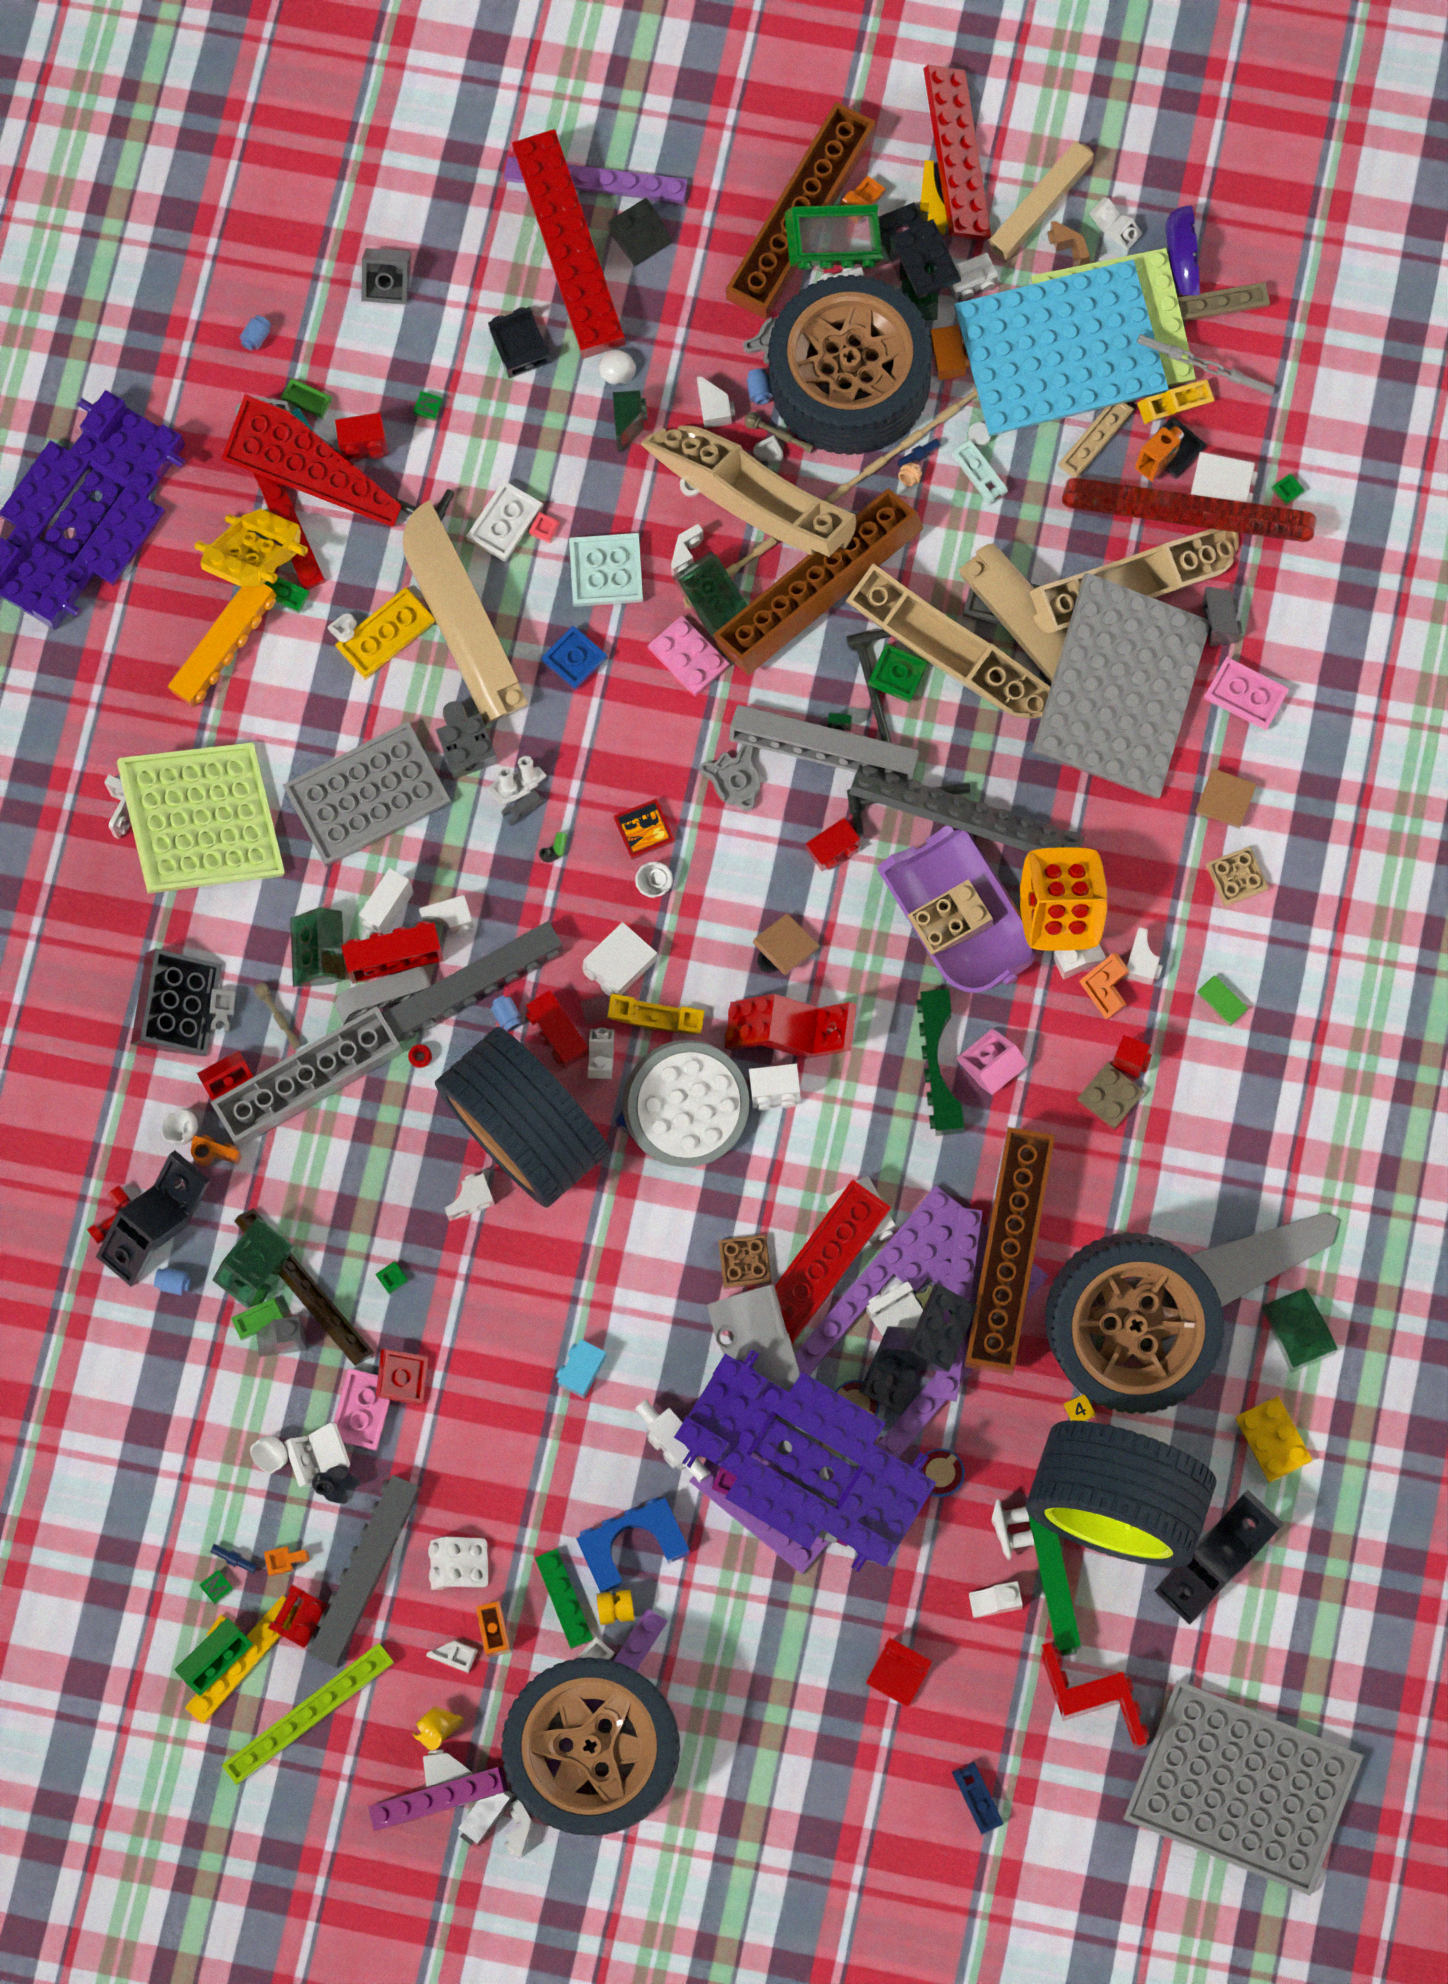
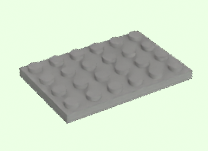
[283,721,451,867]

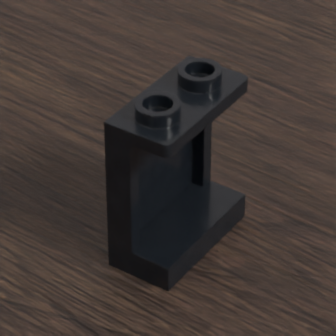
[488,307,552,379]

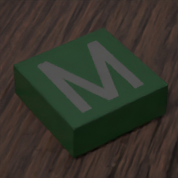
[828,712,852,731]

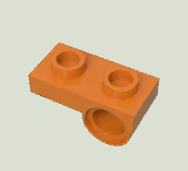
[840,176,886,225]
[190,1135,242,1166]

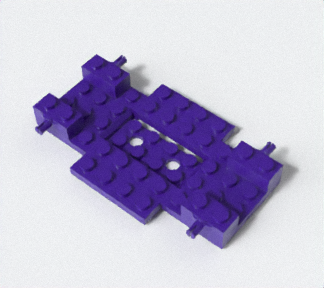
[0,389,186,630]
[674,1349,937,1572]

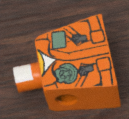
[1134,426,1184,482]

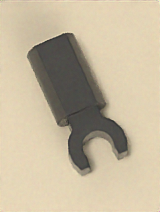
[501,789,543,826]

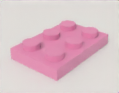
[647,615,730,697]
[1204,657,1289,731]
[334,1368,391,1451]

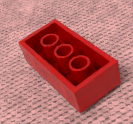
[341,921,444,984]

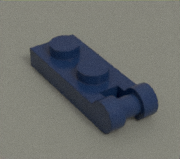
[951,1761,1004,1835]

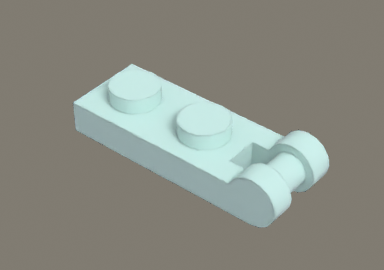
[951,440,1008,505]

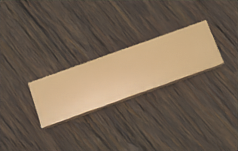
[1058,403,1134,480]

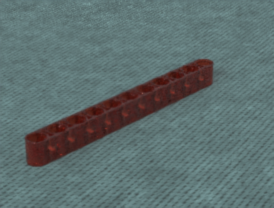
[1061,478,1317,542]

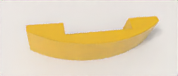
[607,993,705,1034]

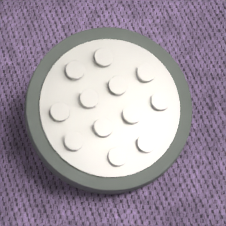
[623,1040,749,1167]

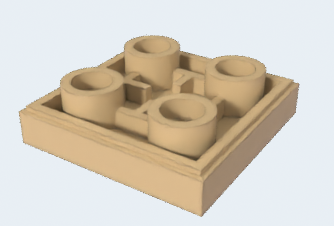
[1206,846,1269,908]

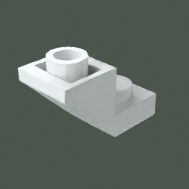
[1089,197,1143,250]
[671,524,704,577]
[588,1028,614,1079]
[504,1800,533,1859]

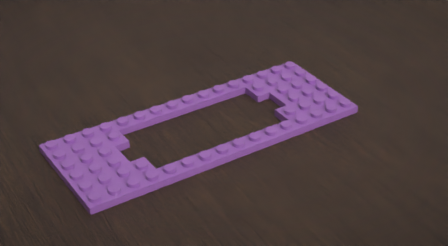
[689,1186,1049,1575]

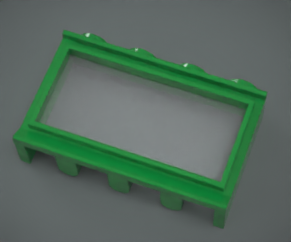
[784,204,884,270]

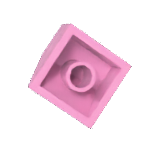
[957,1028,1028,1095]

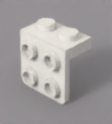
[104,775,130,839]
[866,1281,923,1337]
[284,1422,350,1487]
[428,1537,488,1590]

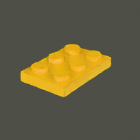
[1234,1395,1313,1483]

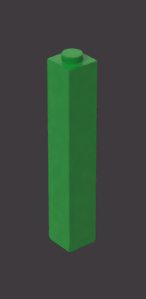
[1028,1514,1081,1656]

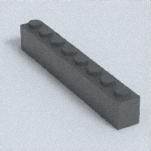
[382,921,564,1042]
[307,1475,421,1669]

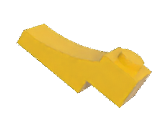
[920,160,948,235]
[1137,379,1215,424]

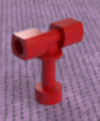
[86,1185,131,1244]

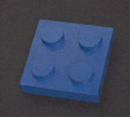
[541,625,608,691]

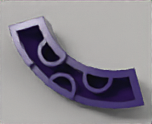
[1165,205,1200,295]

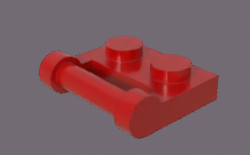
[268,1584,328,1648]

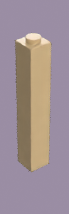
[989,141,1094,262]

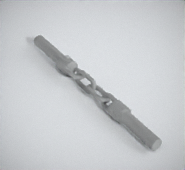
[1136,334,1274,396]

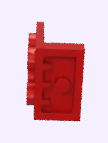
[866,1637,933,1707]

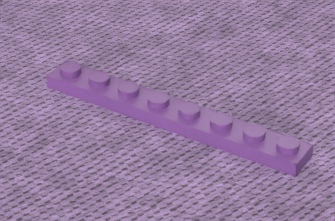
[504,157,687,204]
[933,1207,982,1402]
[548,1608,668,1777]

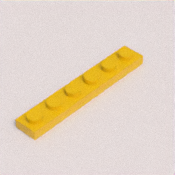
[185,1595,296,1725]

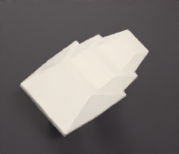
[487,756,546,806]
[992,1499,1034,1561]

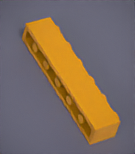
[167,584,277,707]

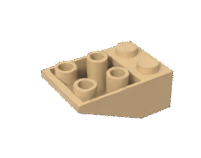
[907,879,994,956]

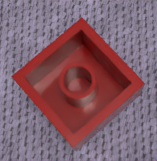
[335,412,389,463]

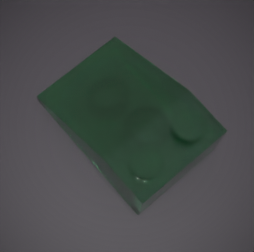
[672,551,747,639]
[1261,1287,1338,1373]

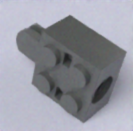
[436,701,498,779]

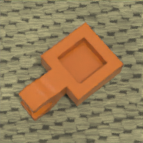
[264,1546,310,1577]

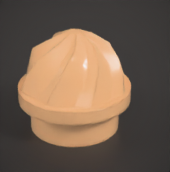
[898,462,922,487]

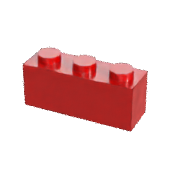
[525,990,589,1068]

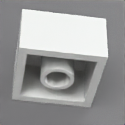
[749,1064,801,1110]

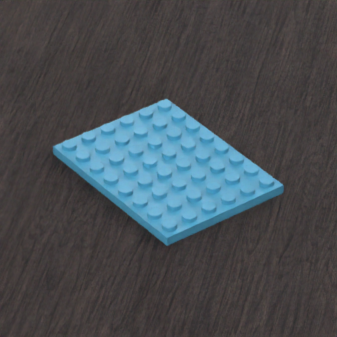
[954,260,1169,436]

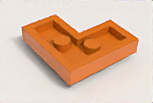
[1079,952,1130,1020]

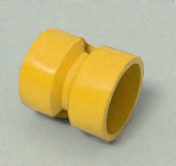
[596,1589,635,1625]

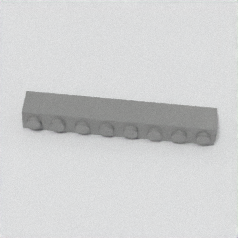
[729,705,919,781]

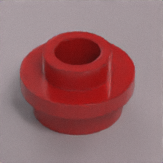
[408,1044,432,1068]

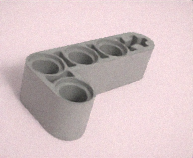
[335,967,431,1025]

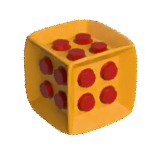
[1020,847,1107,951]

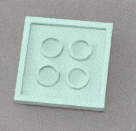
[569,533,643,607]

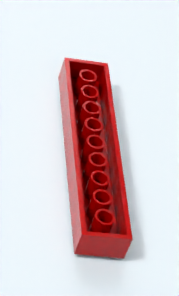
[512,129,626,359]

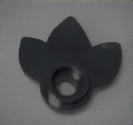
[312,1466,361,1504]

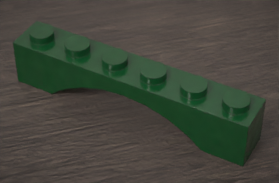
[916,989,965,1136]

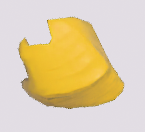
[413,1706,464,1751]

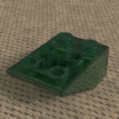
[212,1217,294,1309]

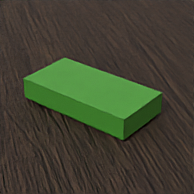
[281,378,333,419]
[1197,975,1248,1026]
[231,1297,284,1341]

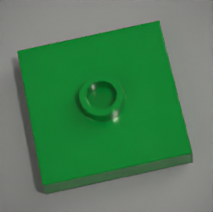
[867,643,928,703]

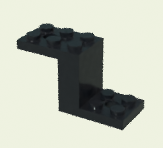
[878,202,961,299]
[96,1150,211,1287]
[859,1284,978,1413]
[1154,1490,1284,1625]

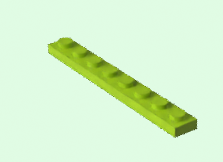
[221,1643,394,1785]

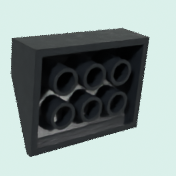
[131,948,222,1056]

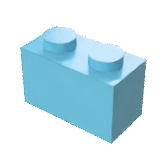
[556,1339,607,1399]

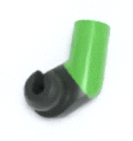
[539,832,568,863]

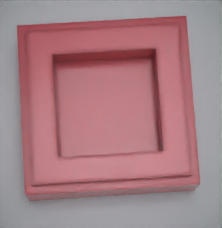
[529,512,560,544]

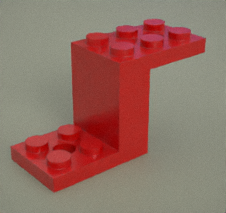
[724,994,857,1059]
[1040,1642,1150,1751]

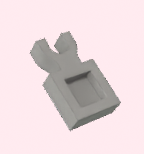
[210,989,236,1032]

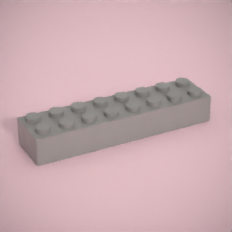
[211,1006,403,1148]

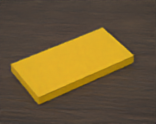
[335,587,436,680]

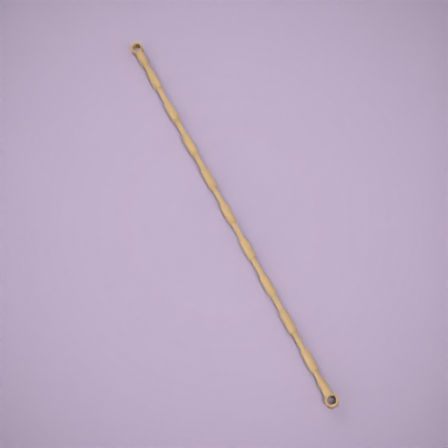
[683,388,978,609]

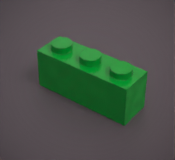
[174,1617,253,1696]

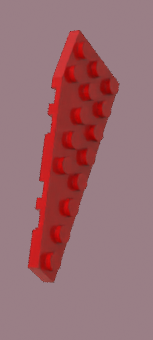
[221,394,402,527]

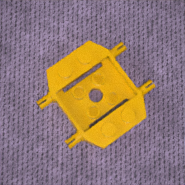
[194,509,308,587]

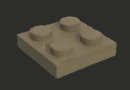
[1077,1062,1145,1130]

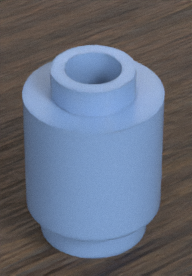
[239,315,271,351]
[746,369,772,405]
[490,995,523,1032]
[154,1267,191,1296]

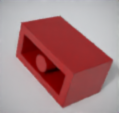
[805,817,861,872]
[1112,1035,1152,1078]
[197,1050,253,1101]

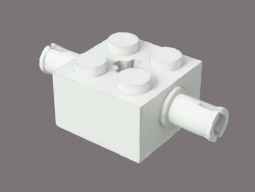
[635,1399,711,1483]

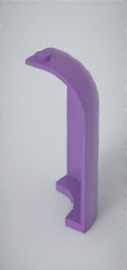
[876,825,1035,993]

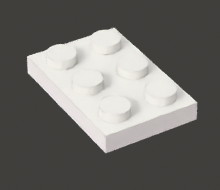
[466,480,543,562]

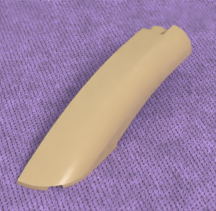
[641,426,856,557]
[403,500,528,726]
[1029,521,1239,633]
[958,543,1068,684]
[845,563,1050,719]

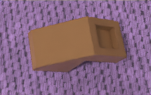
[1047,221,1090,266]

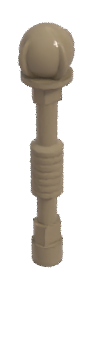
[745,412,814,453]
[254,982,302,1050]

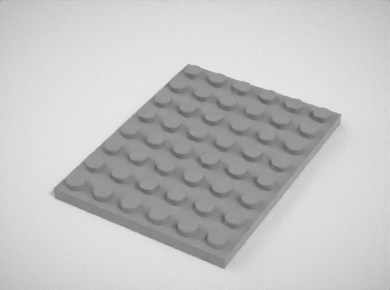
[1032,573,1210,799]
[1123,1680,1364,1896]

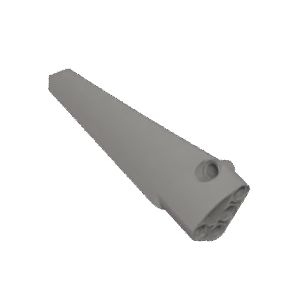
[1091,1213,1339,1357]
[707,1285,838,1543]

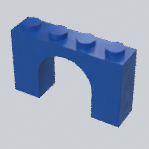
[576,1497,690,1593]

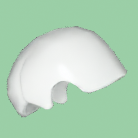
[598,350,636,385]
[635,861,673,898]
[161,1109,198,1145]
[250,1436,288,1474]

